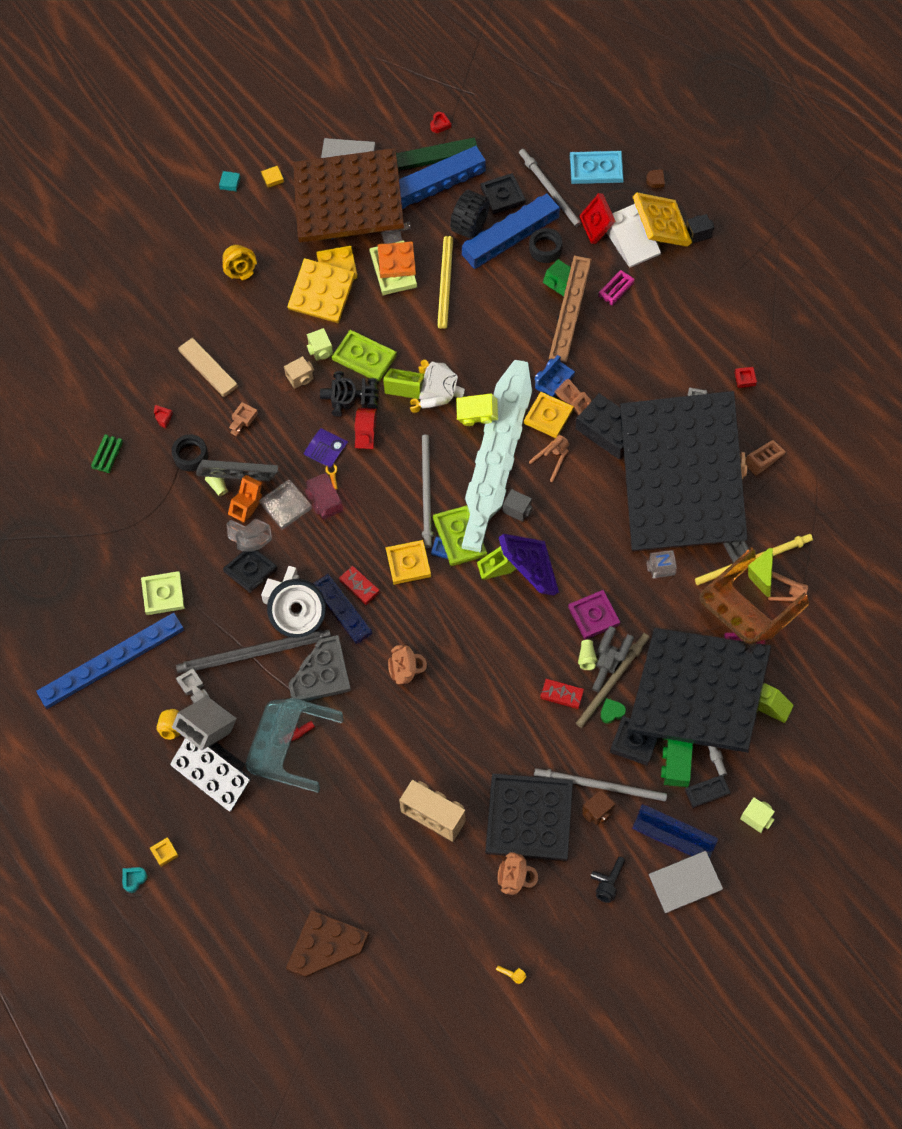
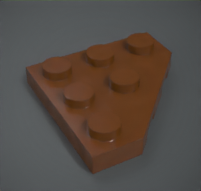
[286,910,369,977]

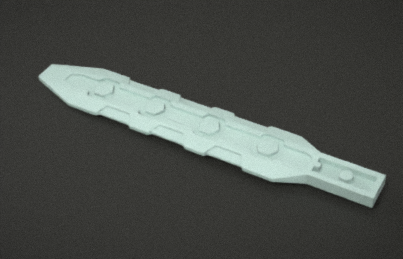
[462,360,532,553]

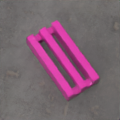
[598,270,635,305]

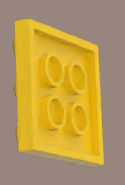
[633,192,692,247]
[287,258,355,323]

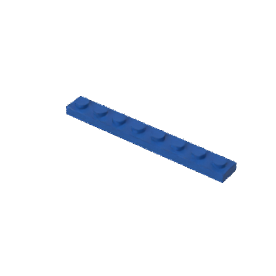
[36,613,184,709]

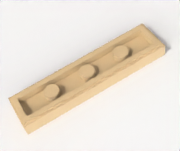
[178,338,238,397]

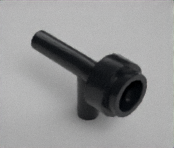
[591,857,626,903]

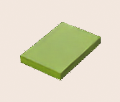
[332,330,397,381]
[432,505,487,566]

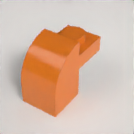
[228,475,262,522]

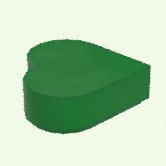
[600,698,626,724]

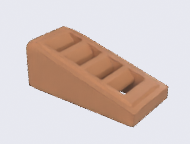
[745,440,786,475]

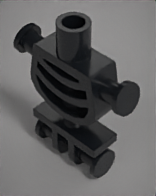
[320,371,379,417]

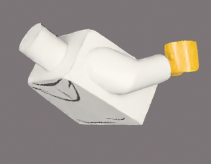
[410,360,465,413]

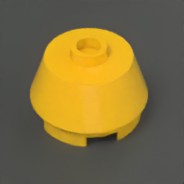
[223,245,257,280]

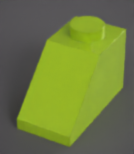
[477,546,517,580]
[758,683,794,723]

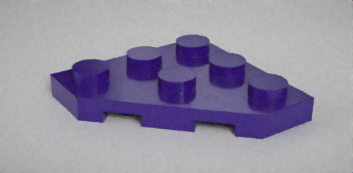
[499,534,559,595]

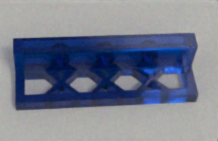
[632,804,718,859]

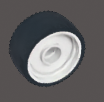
[267,579,326,638]

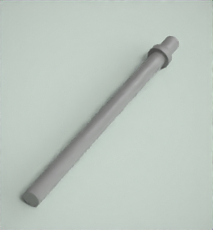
[422,435,433,548]
[534,768,667,802]

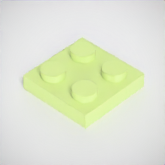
[141,571,185,615]

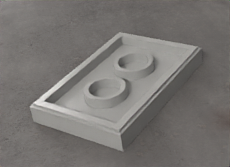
[321,138,375,158]
[649,851,723,914]

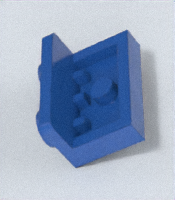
[535,355,575,398]

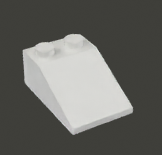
[606,204,661,268]

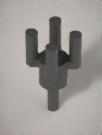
[592,626,634,692]

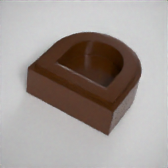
[646,169,665,188]

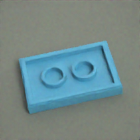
[570,151,623,184]

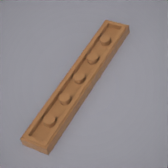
[549,255,592,364]

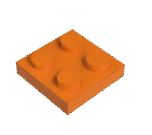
[377,242,416,278]

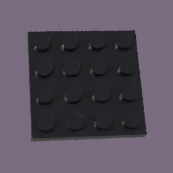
[485,773,573,861]

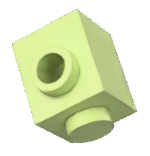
[307,328,333,361]
[740,798,775,833]

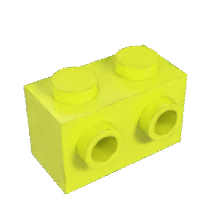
[456,393,498,426]

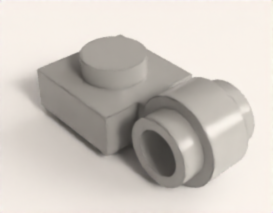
[176,668,210,703]

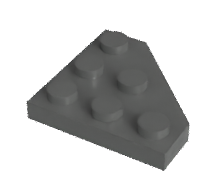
[288,635,351,704]

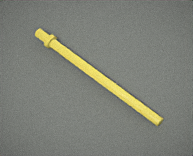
[695,534,813,585]

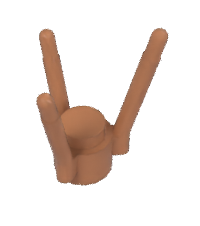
[529,435,569,482]
[768,572,808,603]

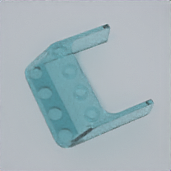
[245,698,344,793]

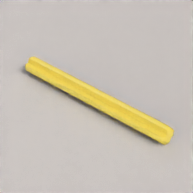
[438,236,453,329]

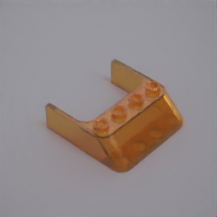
[699,547,809,644]

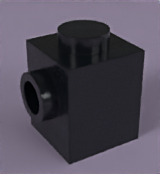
[686,214,715,244]

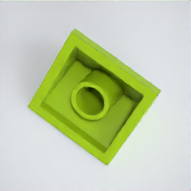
[383,368,425,399]
[748,548,773,597]

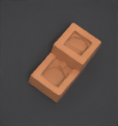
[555,379,591,415]

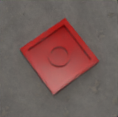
[579,193,616,244]

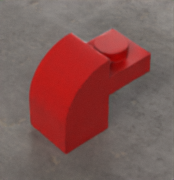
[355,408,377,449]

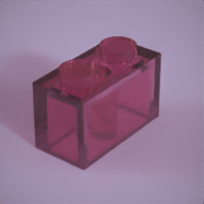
[305,473,343,520]

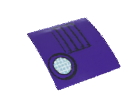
[304,428,348,468]

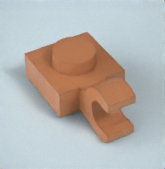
[229,402,258,437]

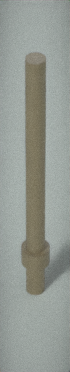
[576,633,650,728]

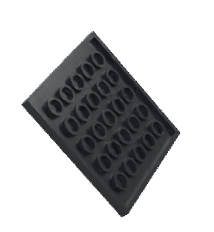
[628,628,771,753]

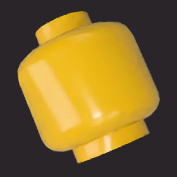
[156,709,181,740]

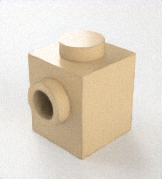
[284,356,314,389]

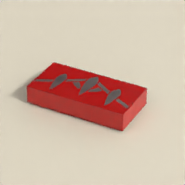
[339,566,380,605]
[540,679,584,709]

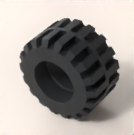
[450,190,489,239]

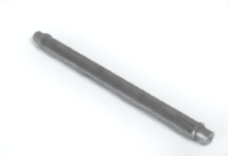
[176,630,331,673]

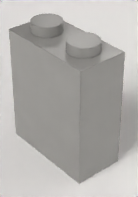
[172,696,237,750]

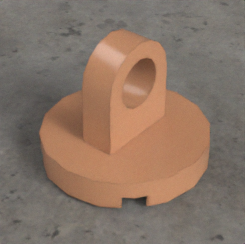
[388,645,427,684]
[498,852,538,895]

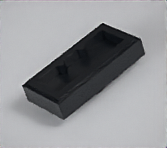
[685,775,731,809]

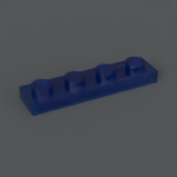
[313,574,372,644]

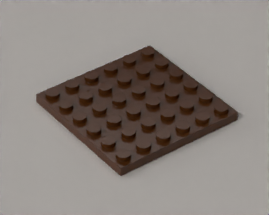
[293,148,404,243]

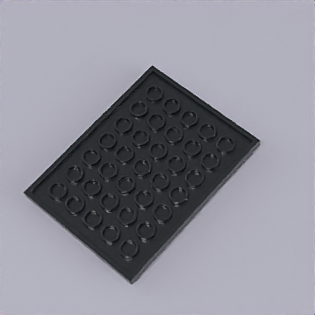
[620,391,748,552]

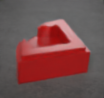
[154,405,173,428]

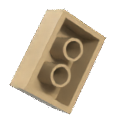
[399,780,466,842]

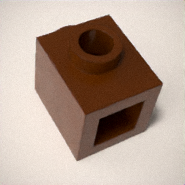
[582,789,615,825]

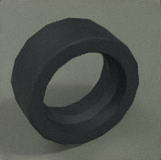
[529,228,563,263]
[172,434,208,472]

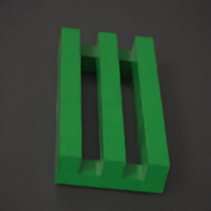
[91,434,123,473]

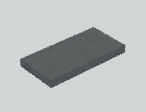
[196,460,278,481]

